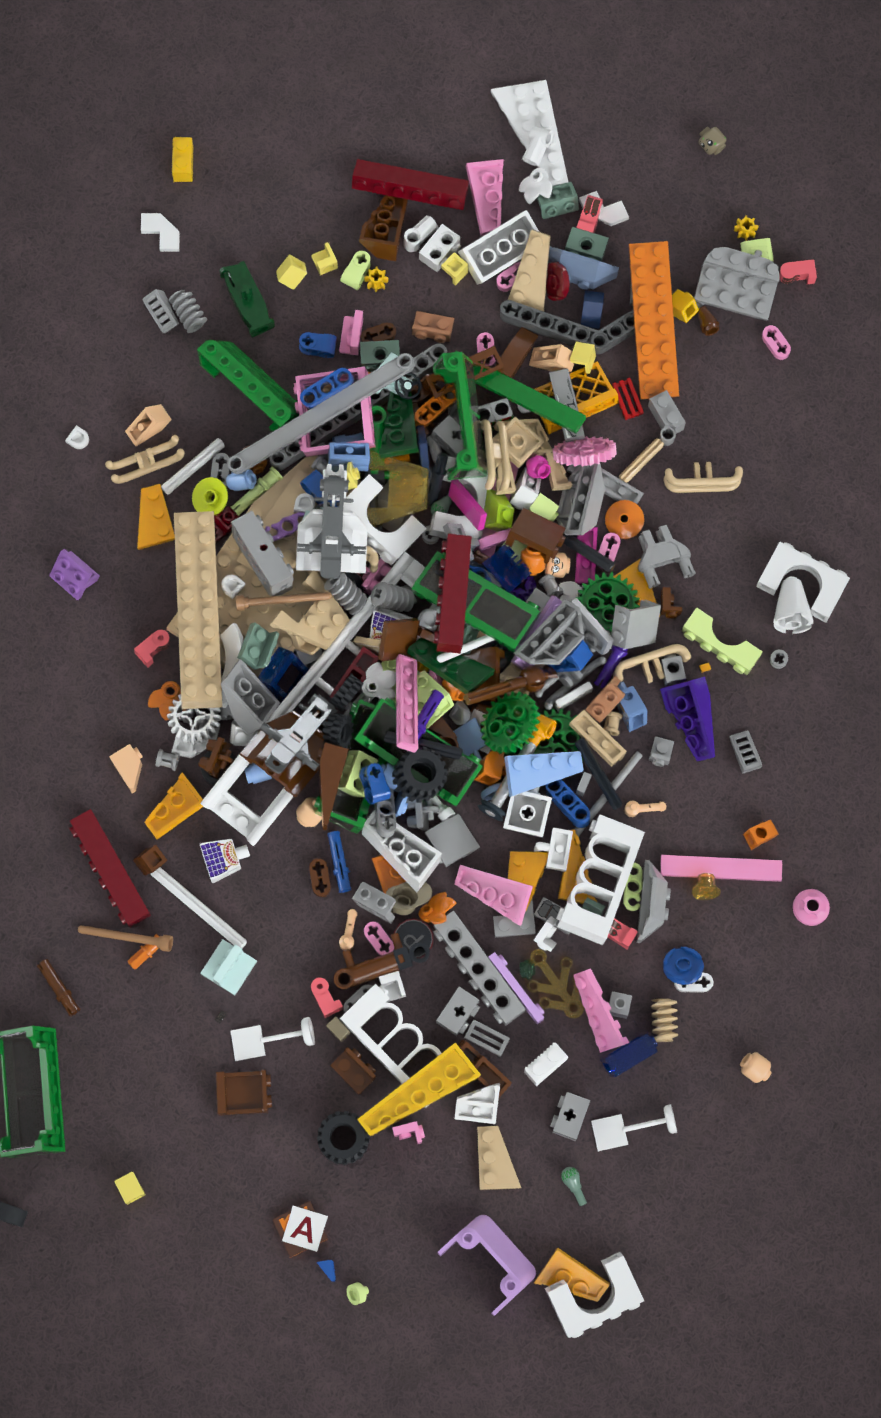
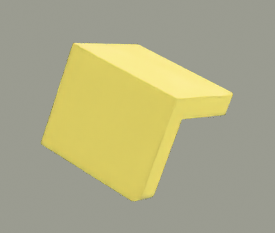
[312,242,338,276]
[441,252,468,286]
[276,254,307,289]
[570,342,596,374]
[114,1172,146,1205]

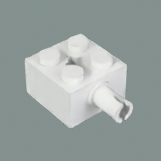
[503,787,552,837]

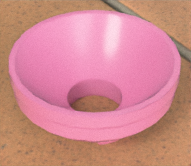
[793,889,830,926]

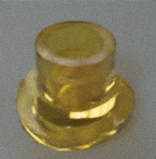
[692,873,720,900]

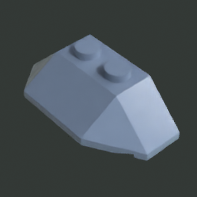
[548,246,619,289]

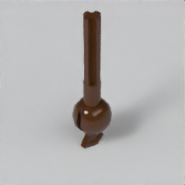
[464,665,558,705]

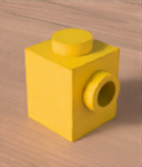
[672,289,699,323]

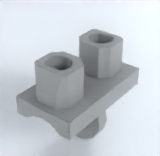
[406,797,439,831]

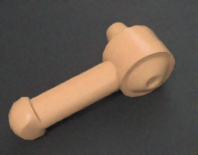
[624,801,667,817]
[339,909,357,951]

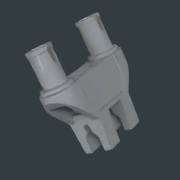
[638,525,696,589]

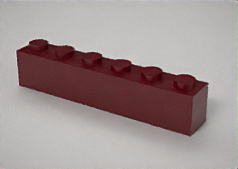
[352,159,469,210]
[433,533,472,654]
[69,809,151,927]

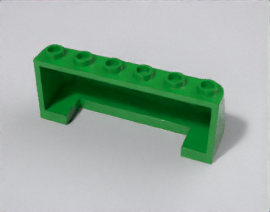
[197,340,299,432]

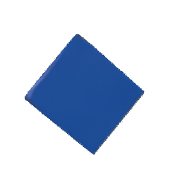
[317,1260,336,1282]

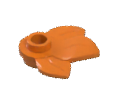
[148,681,187,721]
[418,892,456,924]

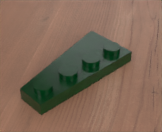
[379,391,419,459]
[407,638,495,694]

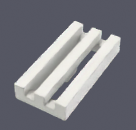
[554,682,593,712]

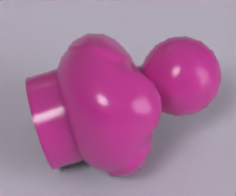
[526,455,551,479]

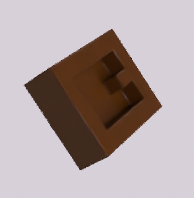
[661,587,682,618]

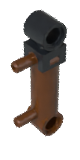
[334,933,431,989]

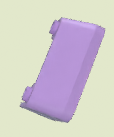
[437,1215,536,1316]

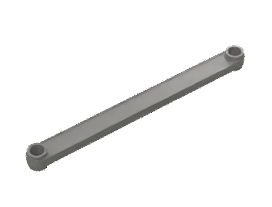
[228,353,415,474]

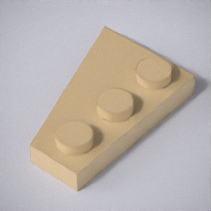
[477,1126,521,1190]

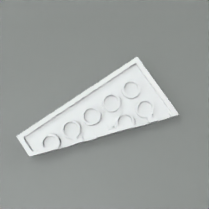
[491,80,568,186]

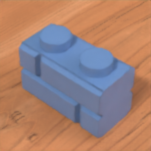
[328,442,370,471]

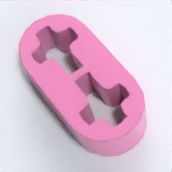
[496,262,520,292]
[762,325,791,360]
[476,332,496,368]
[478,529,510,551]
[598,533,621,569]
[364,922,394,956]

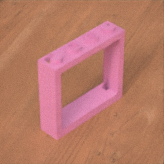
[293,367,376,457]

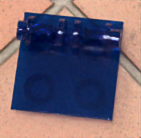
[482,544,531,593]

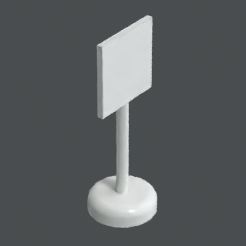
[231,1017,315,1061]
[591,1104,677,1151]

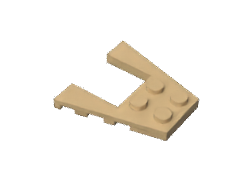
[496,419,572,495]

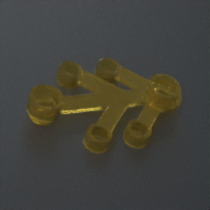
[527,949,584,1019]

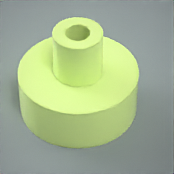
[347,1282,369,1305]

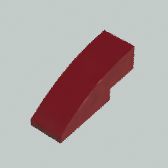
[330,646,379,707]

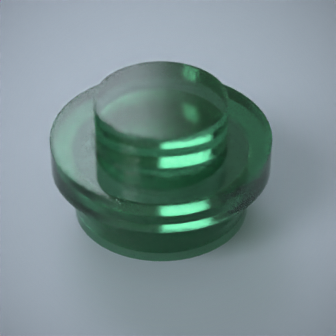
[520,959,535,980]

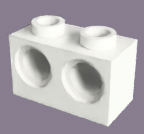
[419,224,461,272]

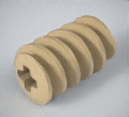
[651,999,678,1042]

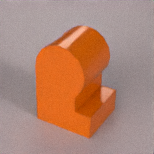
[743,820,779,850]

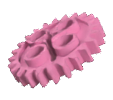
[553,436,617,466]

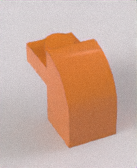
[474,751,506,786]

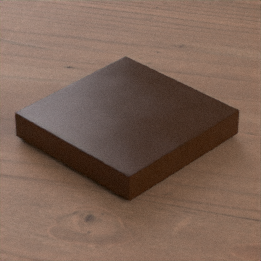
[378,618,420,661]

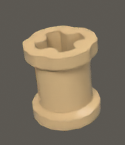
[603,711,622,736]

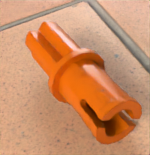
[128,934,159,969]

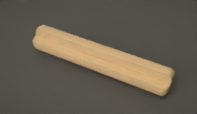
[619,438,664,483]

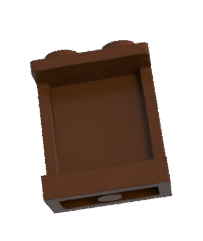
[505,508,566,564]
[461,647,505,704]
[216,1070,272,1116]

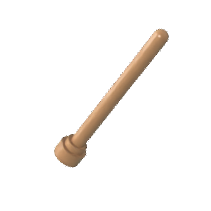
[236,592,332,611]
[78,926,173,952]

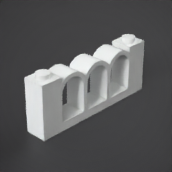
[556,815,645,945]
[340,984,442,1108]

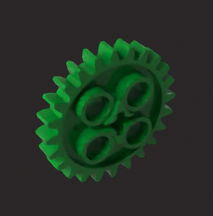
[576,572,640,635]
[480,691,541,755]
[533,709,589,762]

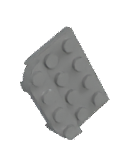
[694,247,780,321]

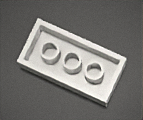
[458,210,539,285]

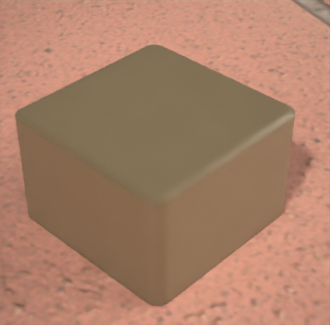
[326,1016,351,1043]

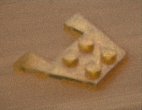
[367,451,429,526]

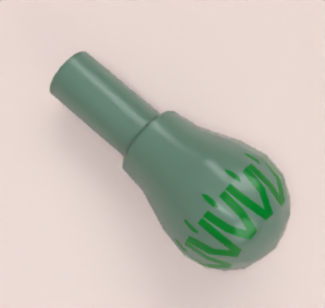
[431,493,452,515]
[561,1167,587,1206]

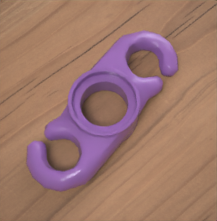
[265,512,305,541]

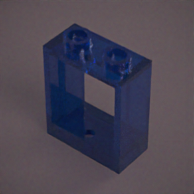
[258,647,309,708]
[600,1034,658,1077]

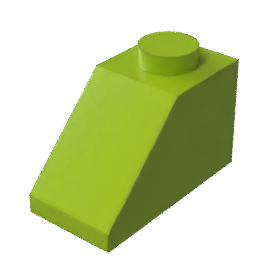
[484,489,514,532]

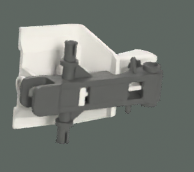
[296,464,368,579]

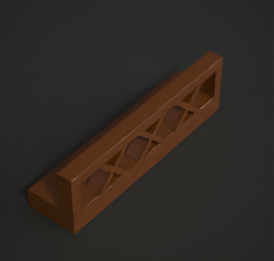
[422,346,505,399]

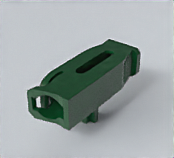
[219,261,275,338]

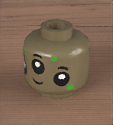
[698,127,727,156]

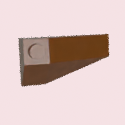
[359,195,408,261]
[316,743,348,830]

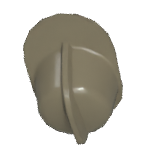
[386,882,432,915]

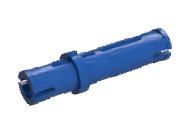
[327,831,352,893]

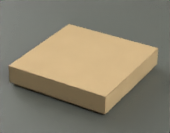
[492,417,544,468]

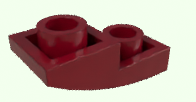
[214,506,239,544]

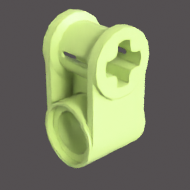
[340,251,371,290]

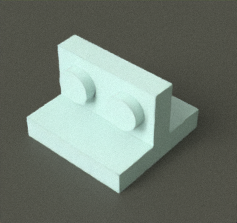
[200,939,257,996]

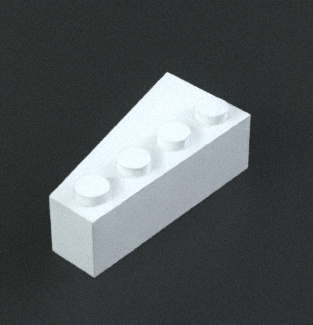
[362,810,442,892]

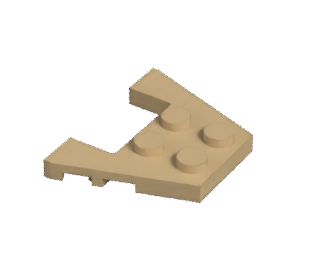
[270,571,350,650]

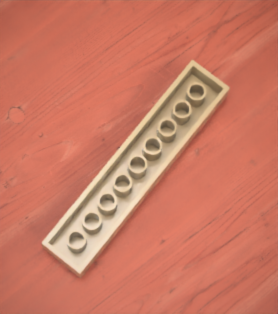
[174,511,223,709]

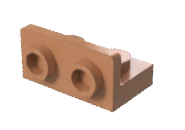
[412,311,454,343]
[585,676,625,723]

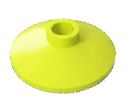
[192,477,228,516]

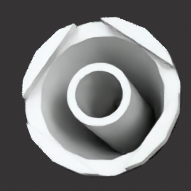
[773,577,813,634]

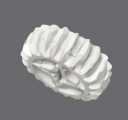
[167,694,221,744]

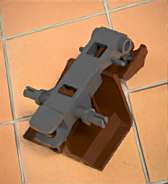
[239,694,337,798]

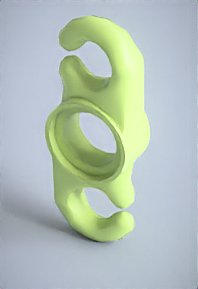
[623,863,643,911]

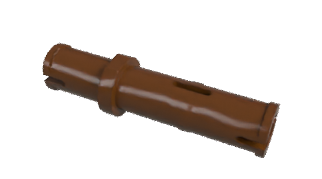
[37,959,81,1017]

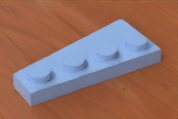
[504,751,583,797]

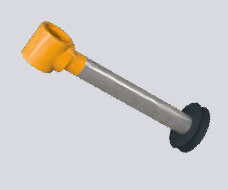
[477,714,557,821]

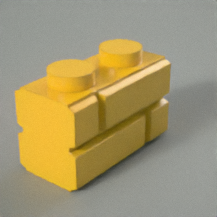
[172,137,193,182]

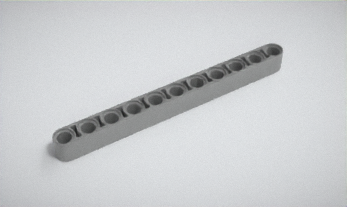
[270,344,447,471]

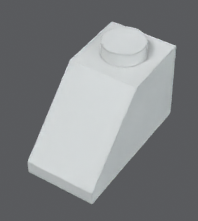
[510,467,541,510]

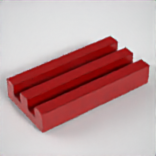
[612,378,644,420]

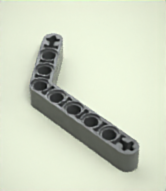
[500,300,635,355]

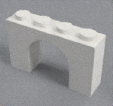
[428,456,488,540]
[338,474,426,566]
[756,542,850,623]
[545,1252,644,1338]

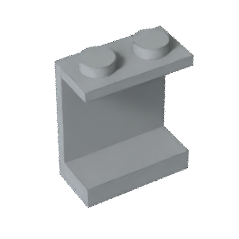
[611,600,661,649]

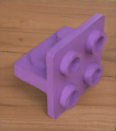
[50,549,100,600]

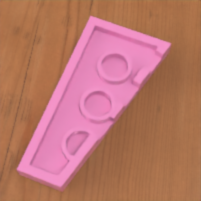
[466,159,504,236]
[455,865,533,926]
[573,969,629,1053]

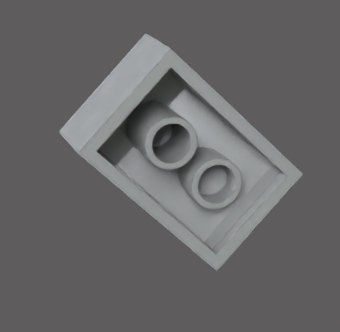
[221,659,280,735]

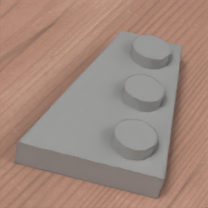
[571,598,614,655]

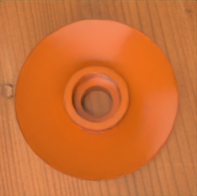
[605,500,644,539]

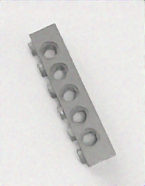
[433,911,526,1026]

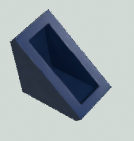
[581,290,604,329]

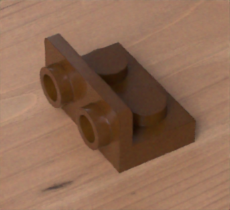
[330,1047,376,1095]

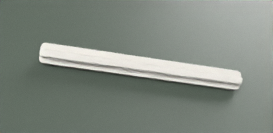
[151,867,247,948]

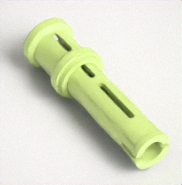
[230,466,283,516]

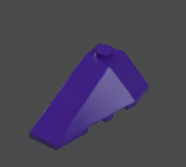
[660,677,715,761]

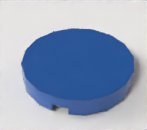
[663,947,704,985]

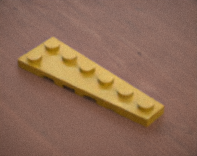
[357,1043,481,1137]

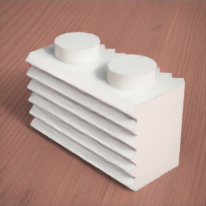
[524,1043,568,1086]

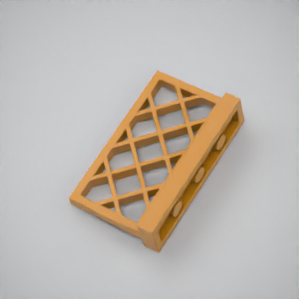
[534,361,618,434]

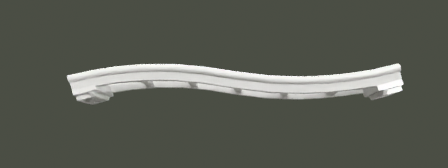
[200,552,442,846]

